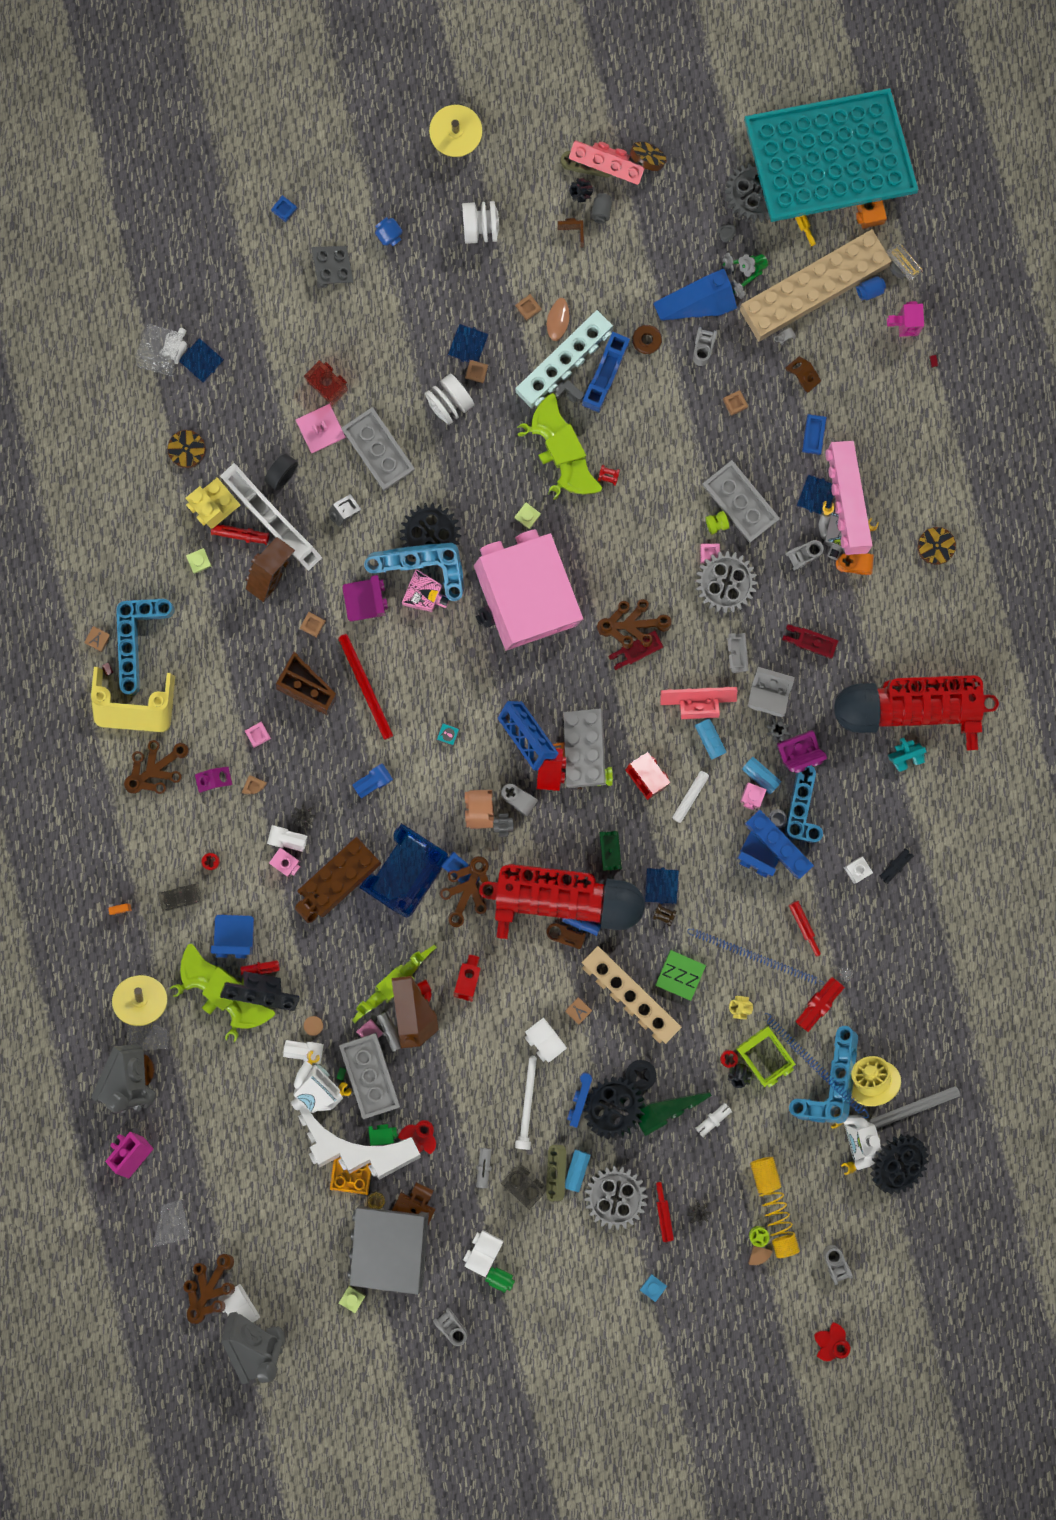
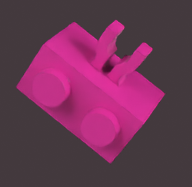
[887,301,924,337]
[105,1132,154,1179]

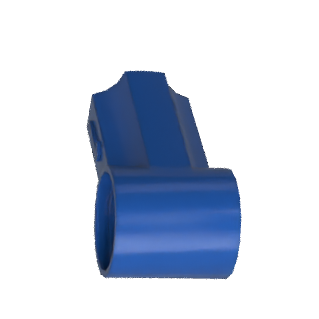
[352,763,393,799]

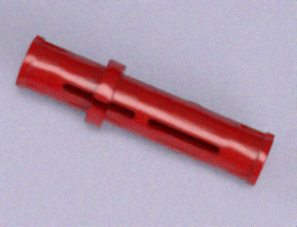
[211,524,270,545]

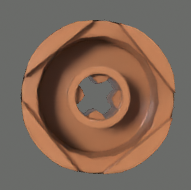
[465,790,494,829]

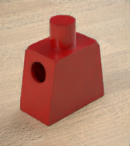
[454,955,481,1002]

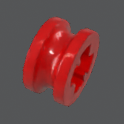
[201,853,220,870]
[720,1050,738,1068]

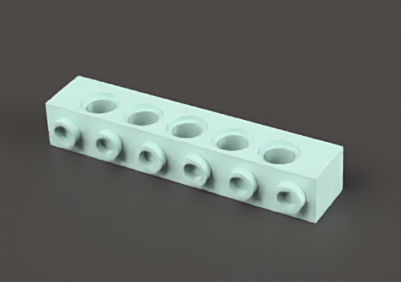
[515,310,613,408]

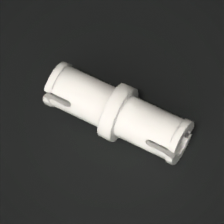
[695,1103,732,1137]

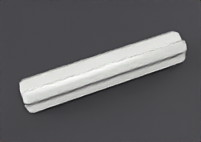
[672,771,709,823]

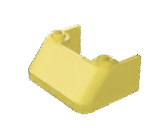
[91,667,175,732]

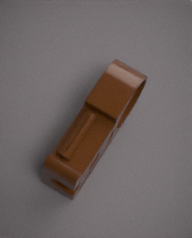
[546,923,586,949]

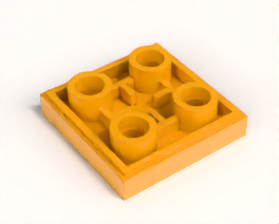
[330,1157,371,1195]

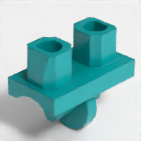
[888,737,927,772]

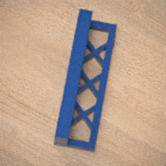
[498,701,559,770]

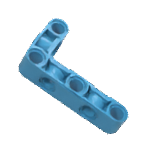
[364,543,464,601]
[789,1026,858,1123]

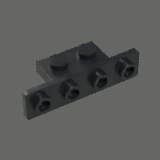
[220,971,300,1011]

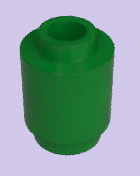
[485,1267,515,1293]

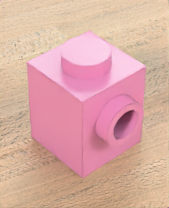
[740,783,767,810]
[269,848,301,877]

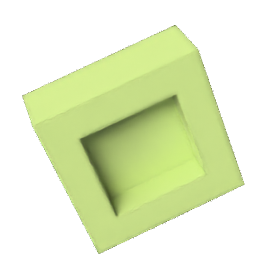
[514,503,541,530]
[186,548,212,574]
[339,1285,366,1313]

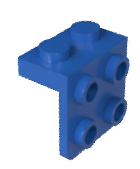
[736,831,779,878]
[211,915,254,958]

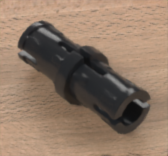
[879,848,914,884]

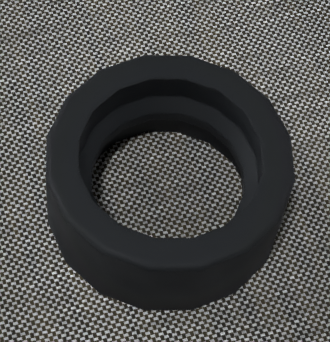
[264,453,298,491]

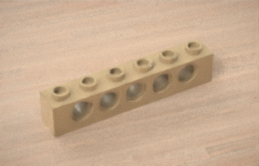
[581,946,682,1044]

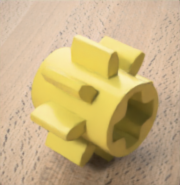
[729,996,753,1020]

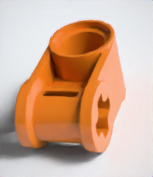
[835,553,874,575]

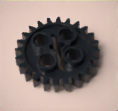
[400,502,461,559]
[583,1076,646,1140]
[870,1134,929,1195]

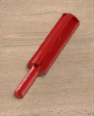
[788,901,821,956]
[656,1182,674,1242]

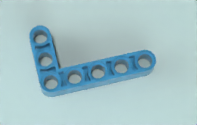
[116,599,175,696]

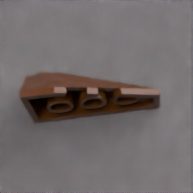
[392,976,439,1048]

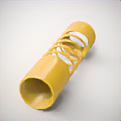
[750,1157,800,1258]

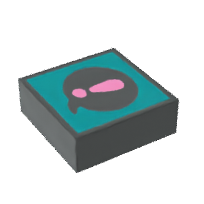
[436,722,460,747]

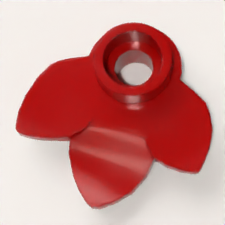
[398,1120,436,1154]
[814,1322,851,1361]

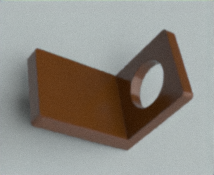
[557,218,584,248]
[785,356,821,393]

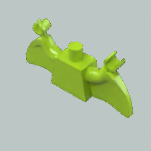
[517,393,602,500]
[169,944,276,1042]
[352,945,437,1023]

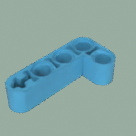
[785,765,823,843]

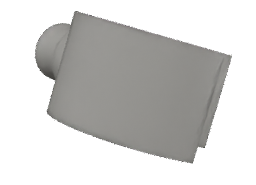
[774,328,796,345]

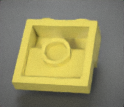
[186,478,241,529]

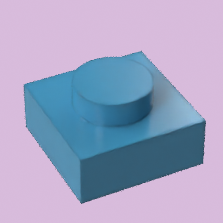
[640,1274,667,1302]

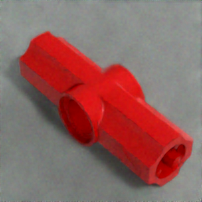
[795,977,845,1032]

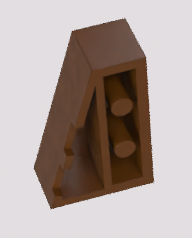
[246,537,295,603]
[276,651,336,715]

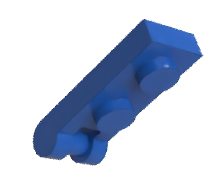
[567,1072,592,1128]

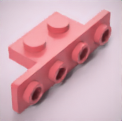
[569,141,645,185]
[660,687,738,719]

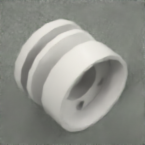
[462,201,499,244]
[425,374,474,425]

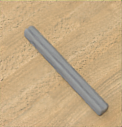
[868,1086,960,1129]

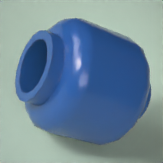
[375,217,403,246]

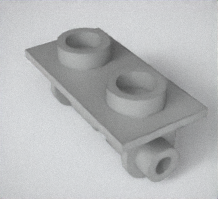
[727,633,749,673]

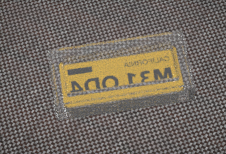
[886,243,923,281]

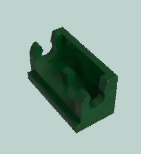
[599,831,622,871]

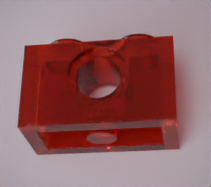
[304,360,348,406]

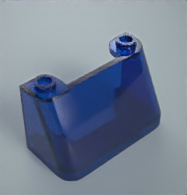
[359,823,448,918]

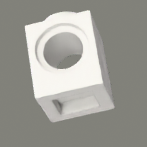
[843,856,873,883]

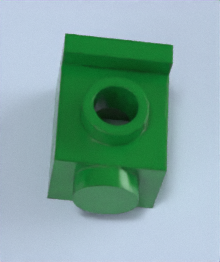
[368,1124,398,1146]

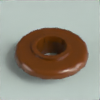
[632,325,662,354]

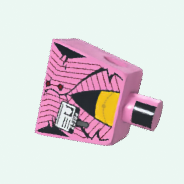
[402,569,449,612]

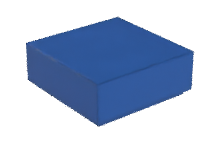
[271,195,298,222]

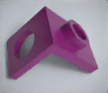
[195,767,233,793]

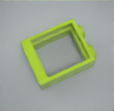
[736,1026,796,1088]

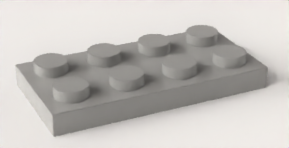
[341,407,415,491]
[702,460,780,543]
[564,709,606,788]
[339,1033,400,1119]

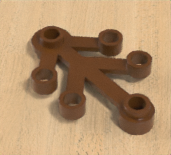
[597,599,671,649]
[124,740,189,794]
[439,856,494,928]
[183,1254,235,1324]

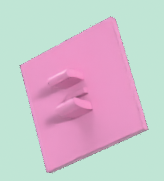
[296,404,346,454]

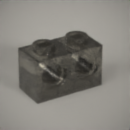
[158,883,203,912]
[501,1164,545,1210]

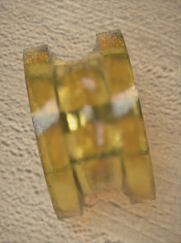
[367,1192,385,1209]

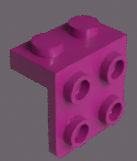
[342,575,388,622]
[777,730,827,773]

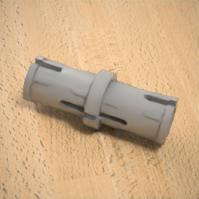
[377,1011,401,1052]
[476,1148,492,1188]

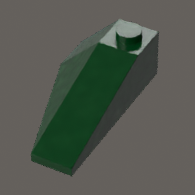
[637,1091,712,1136]

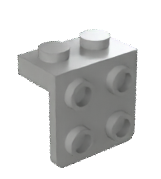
[748,667,795,717]

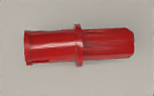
[240,960,280,975]

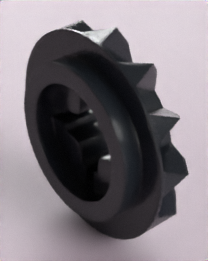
[626,1060,657,1091]

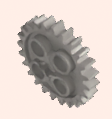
[695,551,757,613]
[584,1165,648,1230]

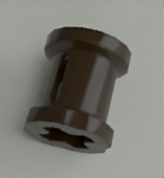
[652,903,677,926]

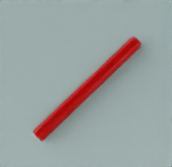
[338,634,393,740]

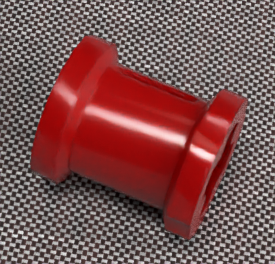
[598,465,620,486]

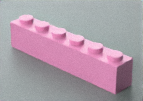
[825,441,872,555]

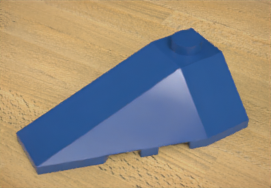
[653,269,737,321]

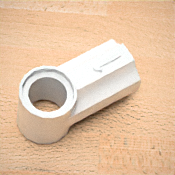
[267,825,308,852]
[283,1040,324,1064]

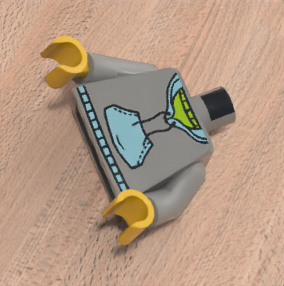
[818,501,879,560]

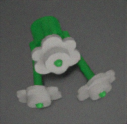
[722,253,768,299]

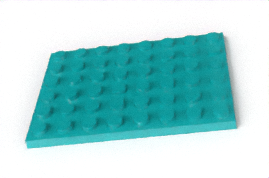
[744,88,919,222]

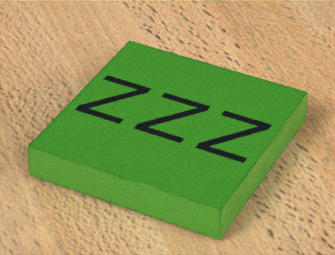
[655,950,706,1001]

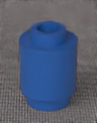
[856,276,886,301]

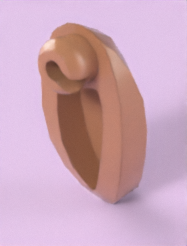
[546,298,569,341]

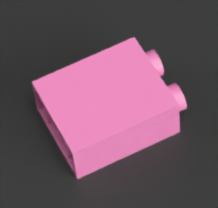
[474,529,583,651]

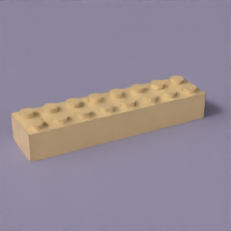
[740,229,891,342]

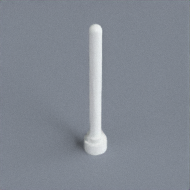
[515,1055,537,1150]

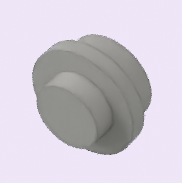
[768,809,787,828]

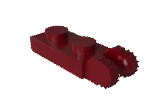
[782,625,838,659]
[608,631,664,671]

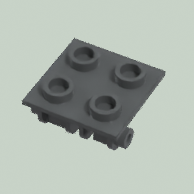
[311,246,353,288]

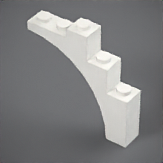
[220,463,322,571]
[298,1106,421,1180]

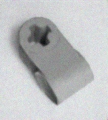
[693,327,717,366]
[785,540,824,571]
[501,784,538,816]
[823,1245,853,1285]
[433,1308,468,1346]

